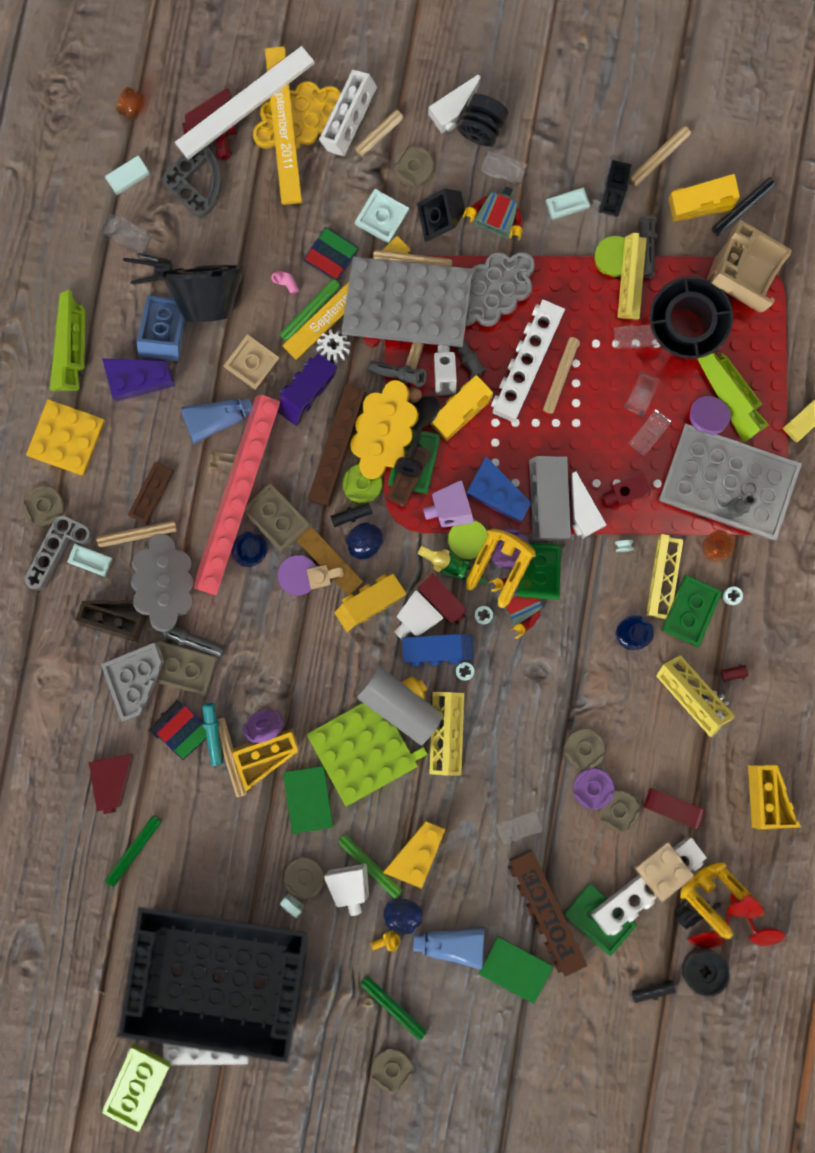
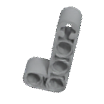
[25,516,94,590]

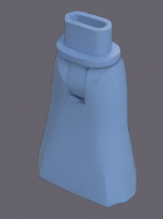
[181,398,252,444]
[413,927,485,970]

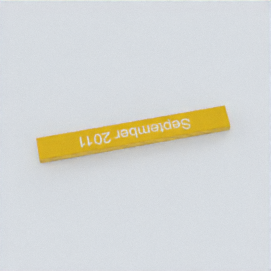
[265,46,302,205]
[282,236,411,361]

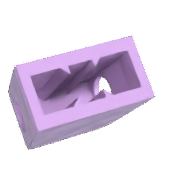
[423,480,474,527]

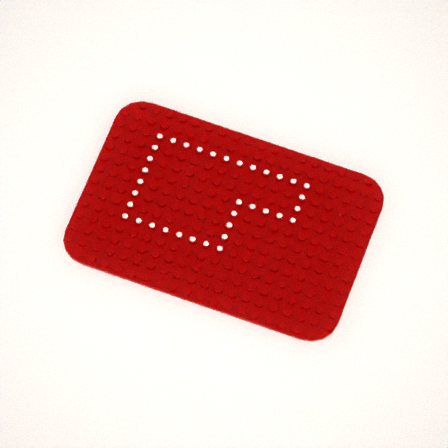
[384,256,788,535]

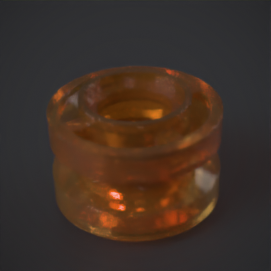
[116,87,144,120]
[702,530,735,562]

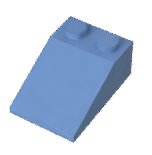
[137,295,185,362]

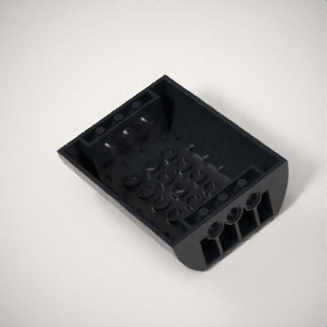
[118,907,309,1063]

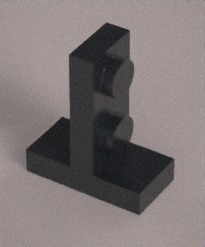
[599,160,632,217]

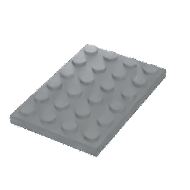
[342,257,473,347]
[658,424,802,541]

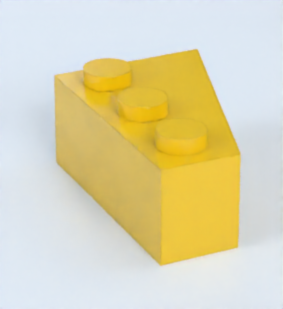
[668,174,740,222]
[431,375,493,441]
[334,573,406,633]
[232,728,299,791]
[748,764,801,829]
[383,820,445,889]

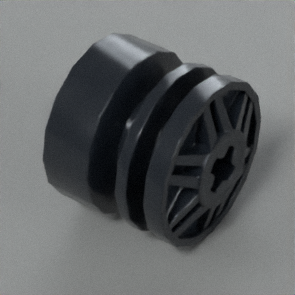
[457,94,509,147]
[681,948,730,997]

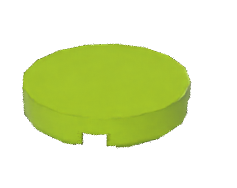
[594,236,625,277]
[343,464,382,504]
[448,519,488,559]

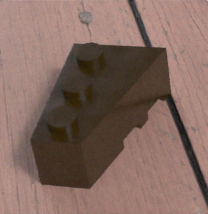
[76,600,147,643]

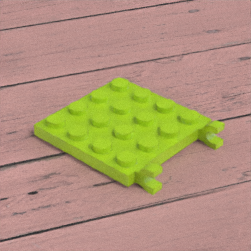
[306,703,428,807]

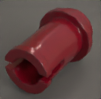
[216,132,232,160]
[721,664,748,682]

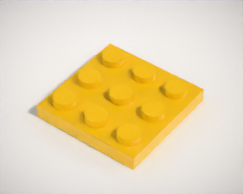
[26,399,105,477]

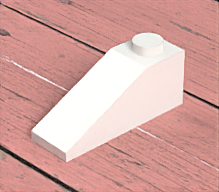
[428,75,480,133]
[570,472,606,539]

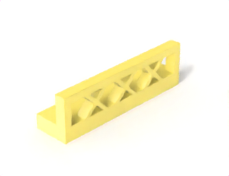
[618,233,647,320]
[782,399,815,443]
[646,534,683,619]
[657,655,735,737]
[429,692,464,776]

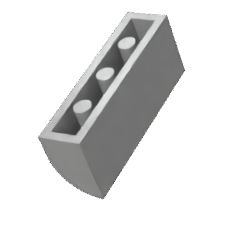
[529,456,571,540]
[357,666,443,746]

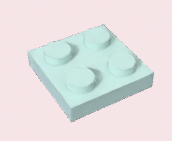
[355,189,409,244]

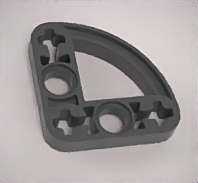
[162,146,221,218]

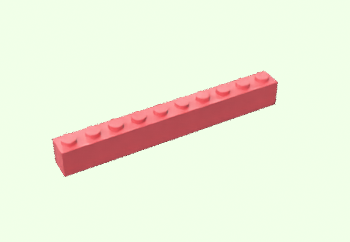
[192,395,280,595]

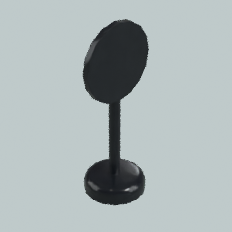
[394,396,440,477]

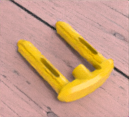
[465,528,536,608]
[680,862,764,939]

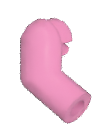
[271,271,299,295]

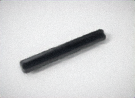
[712,178,776,236]

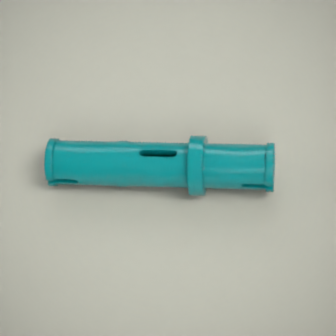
[202,703,223,766]

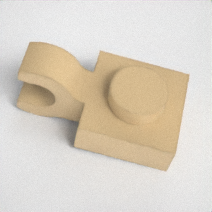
[307,565,344,590]

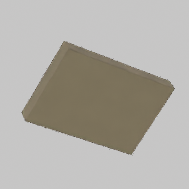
[244,482,311,553]
[156,641,218,696]

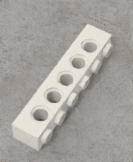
[491,300,565,423]
[590,837,706,935]

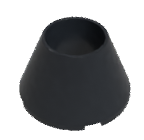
[161,265,244,322]
[649,276,733,359]

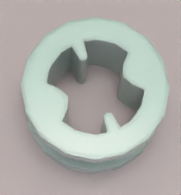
[615,540,634,552]
[723,586,743,605]
[474,606,493,625]
[456,662,474,681]

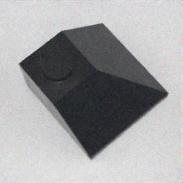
[417,189,465,242]

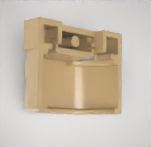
[707,220,792,313]

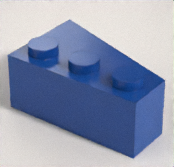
[466,457,531,524]
[402,634,474,667]

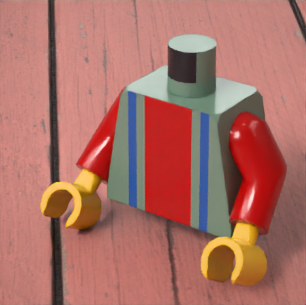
[462,186,523,240]
[489,578,542,639]

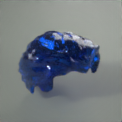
[346,522,383,560]
[231,531,268,567]
[615,616,654,650]
[383,899,422,934]

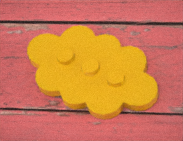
[253,81,341,150]
[350,380,419,480]

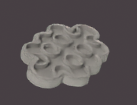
[466,252,535,327]
[131,534,194,632]

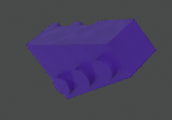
[278,353,338,427]
[102,358,175,402]

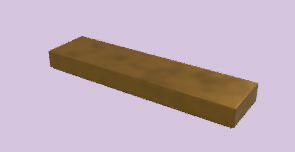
[297,527,364,595]

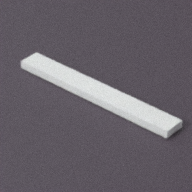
[175,46,314,160]

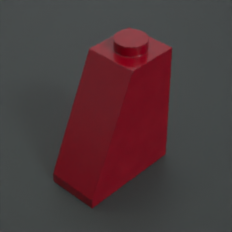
[182,88,237,136]
[418,573,466,625]
[89,754,134,814]

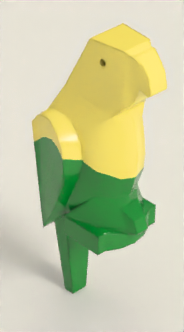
[418,545,488,585]

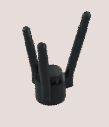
[123,253,172,285]
[675,898,721,930]

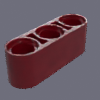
[643,788,706,830]

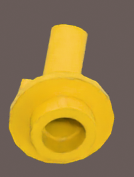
[370,930,400,952]

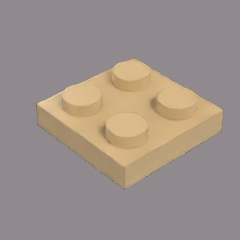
[223,334,280,391]
[634,842,694,902]

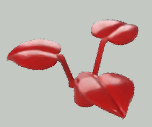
[687,893,786,949]

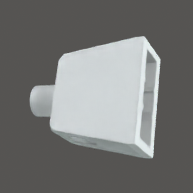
[434,345,456,396]
[394,590,444,640]
[324,863,369,916]

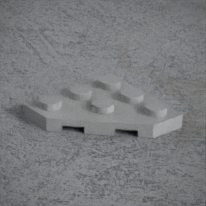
[101,642,164,722]

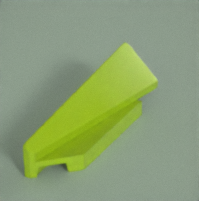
[50,290,86,391]
[698,353,769,442]

